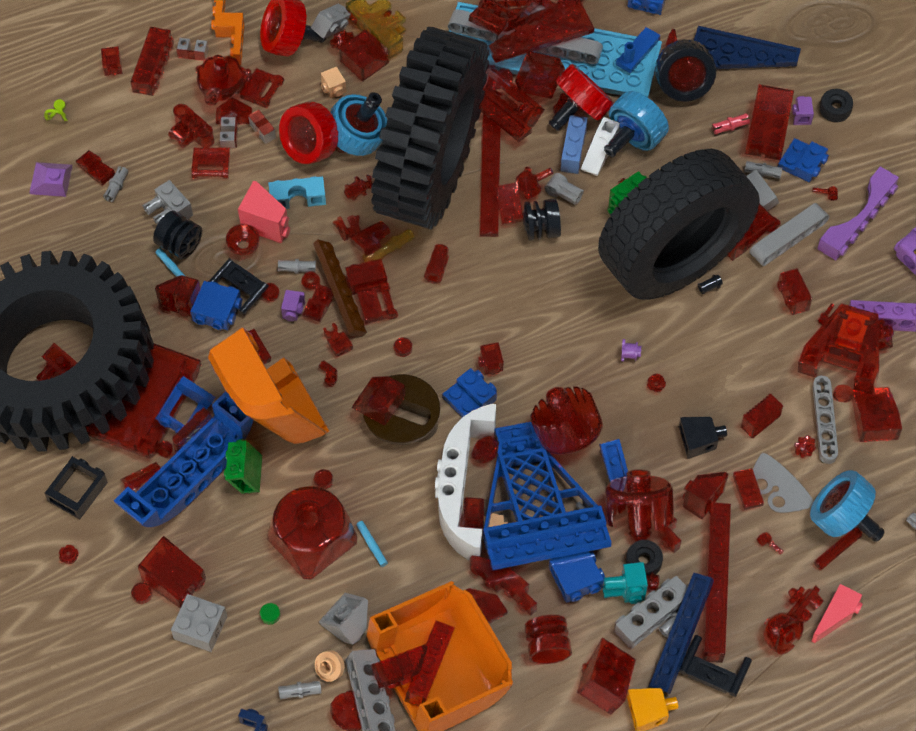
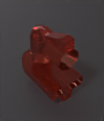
[333,215,361,241]

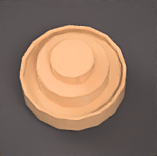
[315,650,345,682]

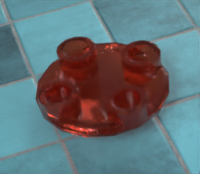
[330,690,362,731]

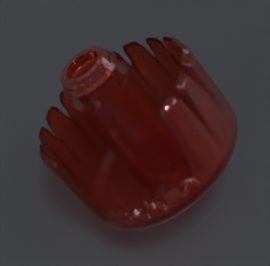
[530,386,603,455]
[605,469,674,541]

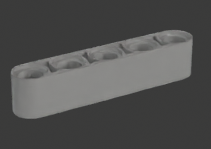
[750,203,830,266]

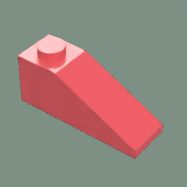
[812,584,863,643]

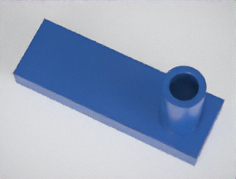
[616,27,661,74]
[599,439,635,502]

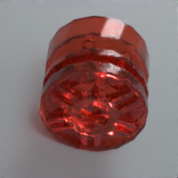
[524,615,572,664]

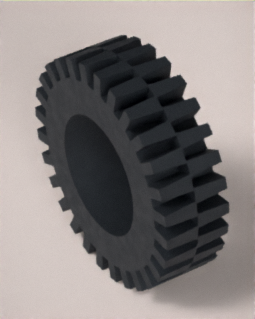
[371,26,489,229]
[0,251,154,451]

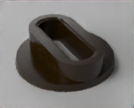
[362,374,440,445]

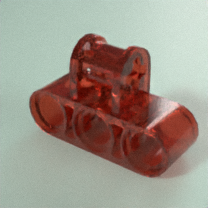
[168,104,215,148]

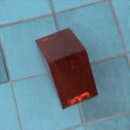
[216,97,252,124]

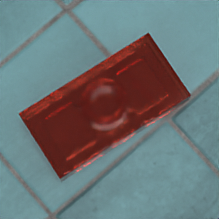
[733,468,764,510]

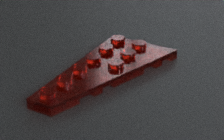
[489,0,595,63]

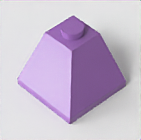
[30,162,72,197]

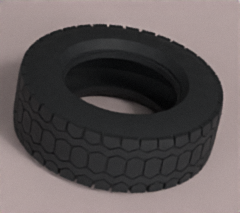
[598,149,760,300]

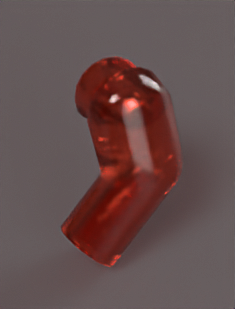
[318,360,338,386]

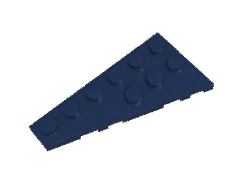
[689,26,801,70]

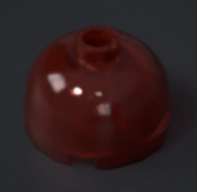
[763,612,804,655]

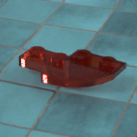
[469,555,537,616]

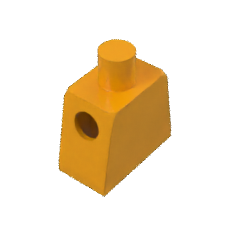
[627,688,678,731]

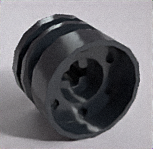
[523,198,561,241]
[153,210,202,259]

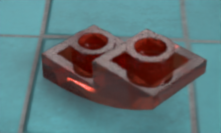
[76,150,115,186]
[302,284,334,322]

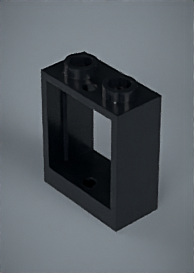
[45,456,108,520]

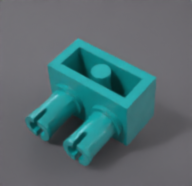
[603,562,648,604]

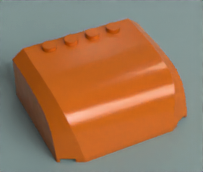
[208,327,329,444]
[366,581,513,731]

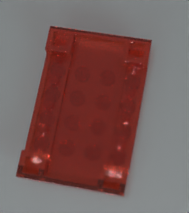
[85,343,201,459]

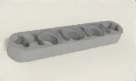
[812,375,838,464]

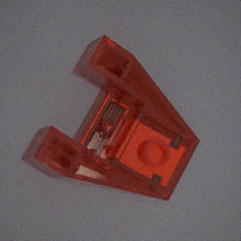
[798,303,879,395]

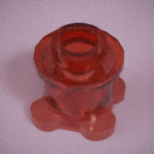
[344,176,367,201]

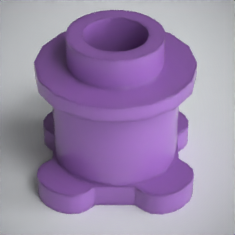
[621,339,641,362]

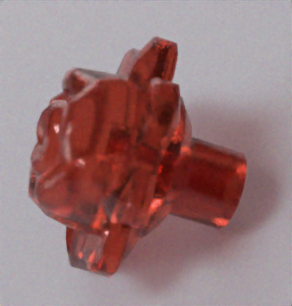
[794,435,816,458]

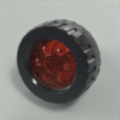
[655,39,716,102]

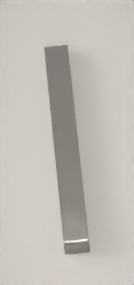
[448,9,603,64]

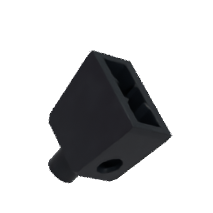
[678,417,727,459]

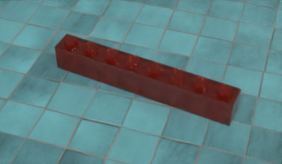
[702,502,731,663]

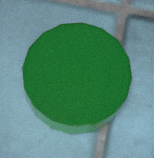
[260,603,280,625]

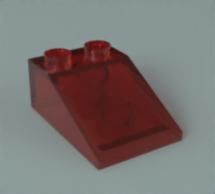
[850,387,902,442]

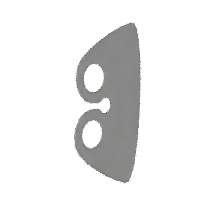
[750,453,814,513]

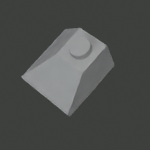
[319,593,368,645]

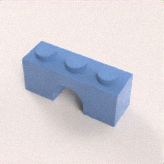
[561,115,588,174]

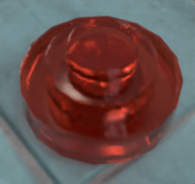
[329,30,355,51]
[472,436,498,464]

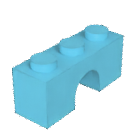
[268,176,326,209]

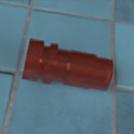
[424,244,449,284]

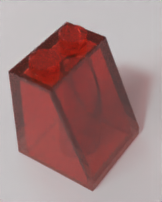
[137,536,206,609]

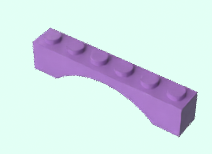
[817,166,899,260]

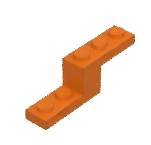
[211,0,245,65]

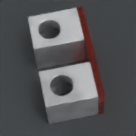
[176,38,209,61]
[248,110,276,144]
[220,117,238,148]

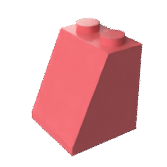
[238,181,290,243]

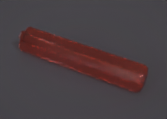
[814,527,862,570]

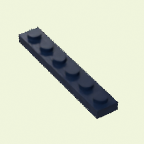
[649,572,714,695]

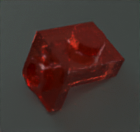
[658,517,681,553]

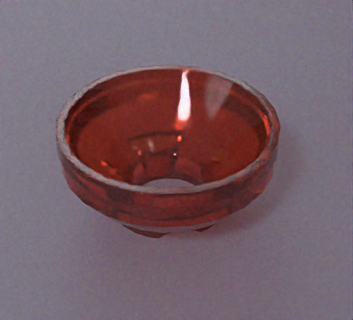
[226,224,260,255]

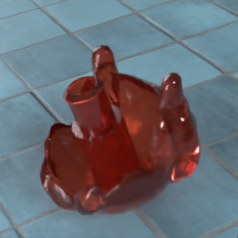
[195,54,253,106]

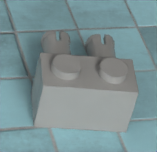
[142,180,193,225]

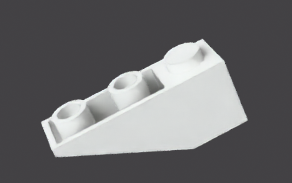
[581,117,620,176]

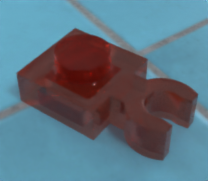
[323,323,353,357]

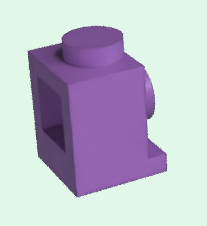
[792,96,814,125]
[281,290,306,321]

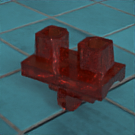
[786,585,824,623]

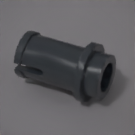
[698,275,723,294]

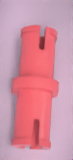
[712,113,750,135]

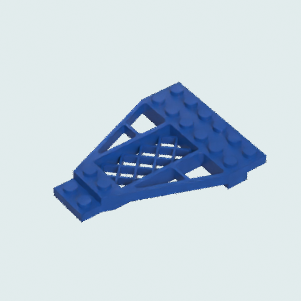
[483,421,612,570]

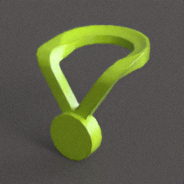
[44,99,68,121]

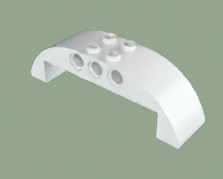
[435,404,496,564]

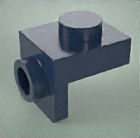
[238,709,268,731]

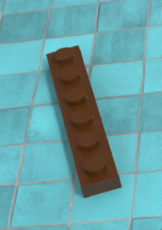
[313,239,367,337]

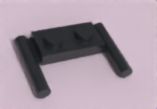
[208,258,269,315]
[679,635,752,697]

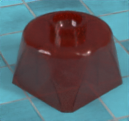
[267,486,357,580]

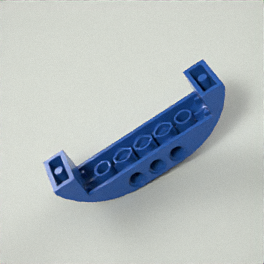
[114,391,254,527]

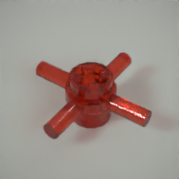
[502,167,554,199]

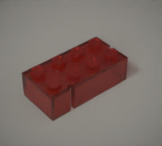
[745,84,794,160]

